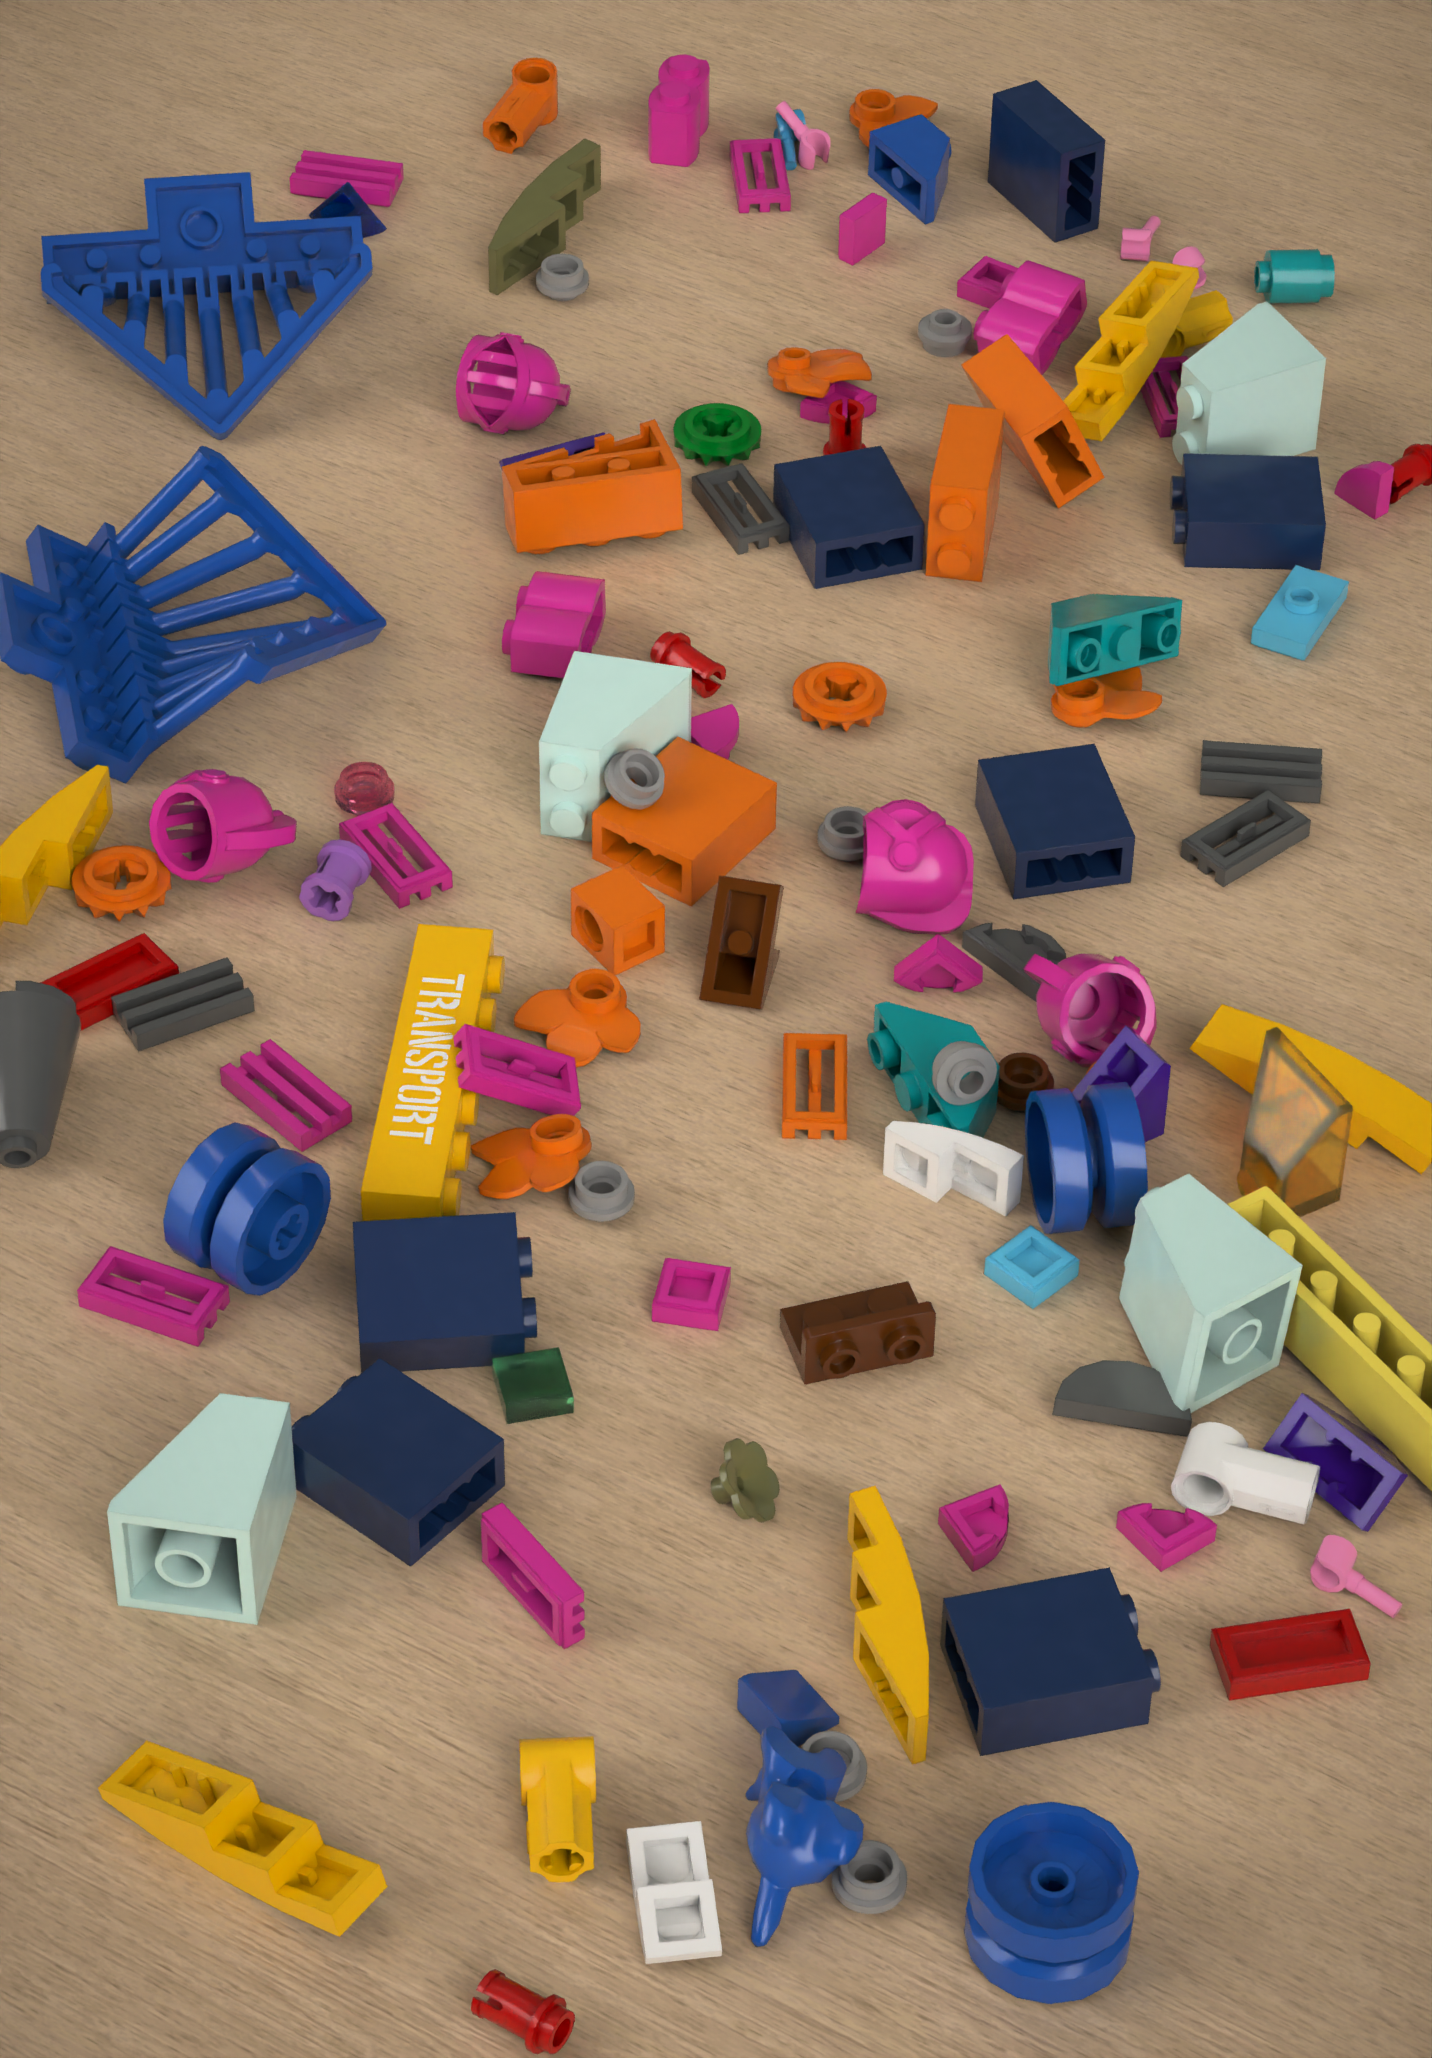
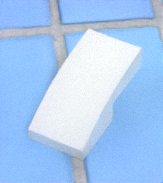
[883,1121,1024,1217]
[626,1821,722,1964]

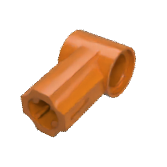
[483,58,558,154]

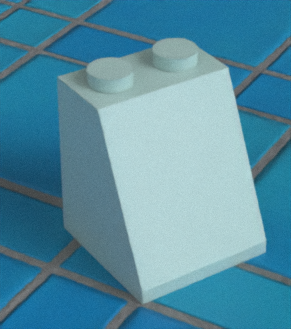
[1172,301,1326,465]
[539,651,692,842]
[1119,1173,1303,1413]
[107,1393,297,1625]

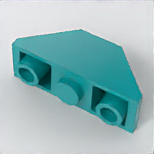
[1048,594,1182,686]
[867,1001,1000,1138]

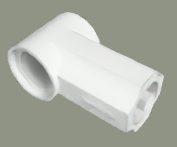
[1171,1422,1320,1524]

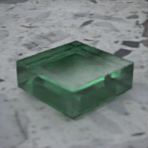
[492,1347,574,1424]

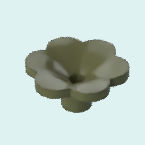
[711,1438,780,1523]

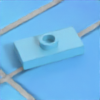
[1251,565,1349,661]

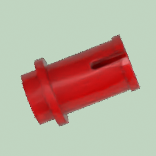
[823,399,866,456]
[1389,443,1432,504]
[650,631,726,698]
[471,1969,575,2055]

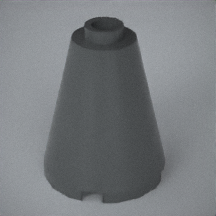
[0,981,81,1168]

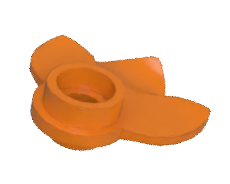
[849,89,938,147]
[767,347,872,398]
[1051,667,1162,728]
[514,969,641,1068]
[470,1114,592,1199]

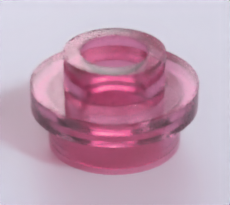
[334,762,395,816]

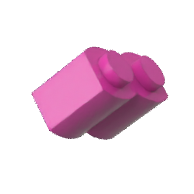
[648,54,710,167]
[973,260,1087,375]
[502,571,606,678]

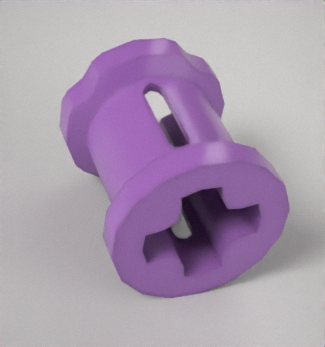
[299,839,372,921]

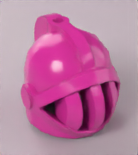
[456,332,571,435]
[149,769,297,883]
[856,799,974,935]
[1023,953,1157,1067]

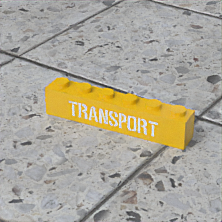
[360,924,505,1221]

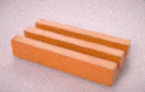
[782,1033,847,1140]

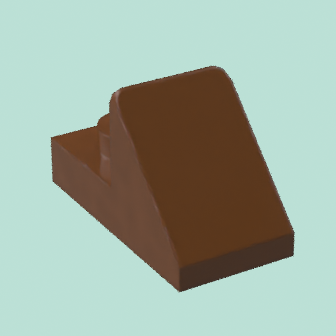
[699,875,784,1010]

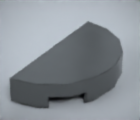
[962,923,1066,1002]
[1052,1360,1192,1437]

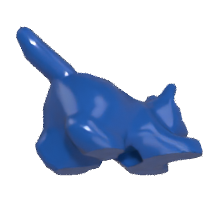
[745,1726,864,1947]

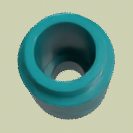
[1254,249,1335,304]

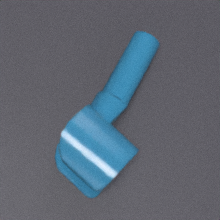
[774,109,806,171]

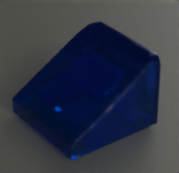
[309,182,387,238]

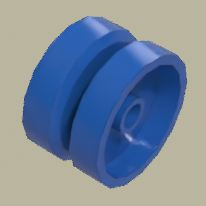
[1025,1082,1148,1234]
[163,1122,331,1296]
[964,1802,1139,2004]

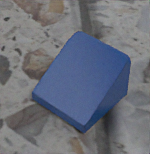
[737,1670,839,1746]

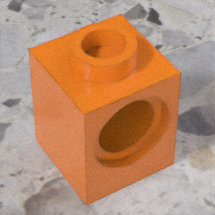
[571,865,665,975]

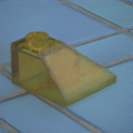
[1237,1027,1353,1217]

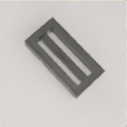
[692,463,790,555]
[1200,740,1322,803]
[1180,790,1311,887]
[111,957,255,1052]

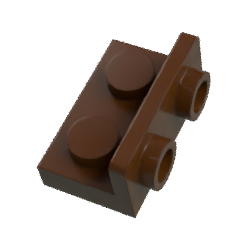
[780,1281,936,1385]

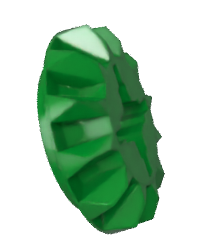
[673,403,762,466]

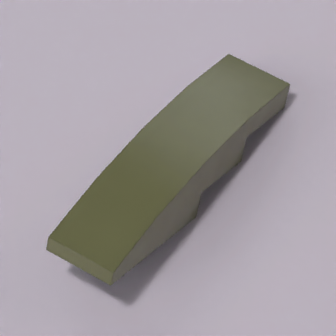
[488,138,601,295]

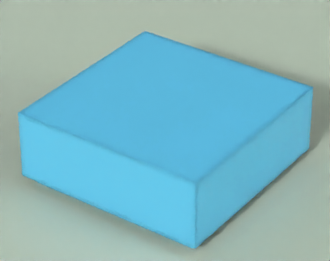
[984,1225,1080,1309]

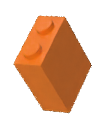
[961,334,1105,509]
[926,404,1005,582]
[592,737,777,907]

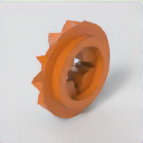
[793,662,887,733]
[72,845,172,922]

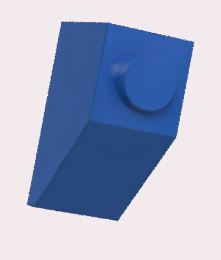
[868,114,952,224]

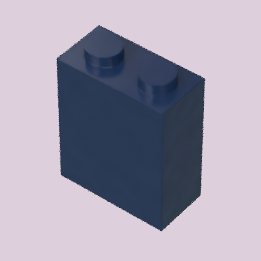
[988,80,1105,243]
[773,446,925,589]
[1170,454,1326,570]
[975,744,1135,900]
[352,1212,537,1373]
[291,1358,505,1567]
[940,1567,1161,1756]

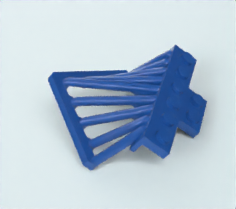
[41,172,373,440]
[0,446,387,784]

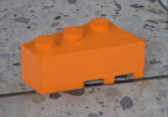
[502,419,683,554]

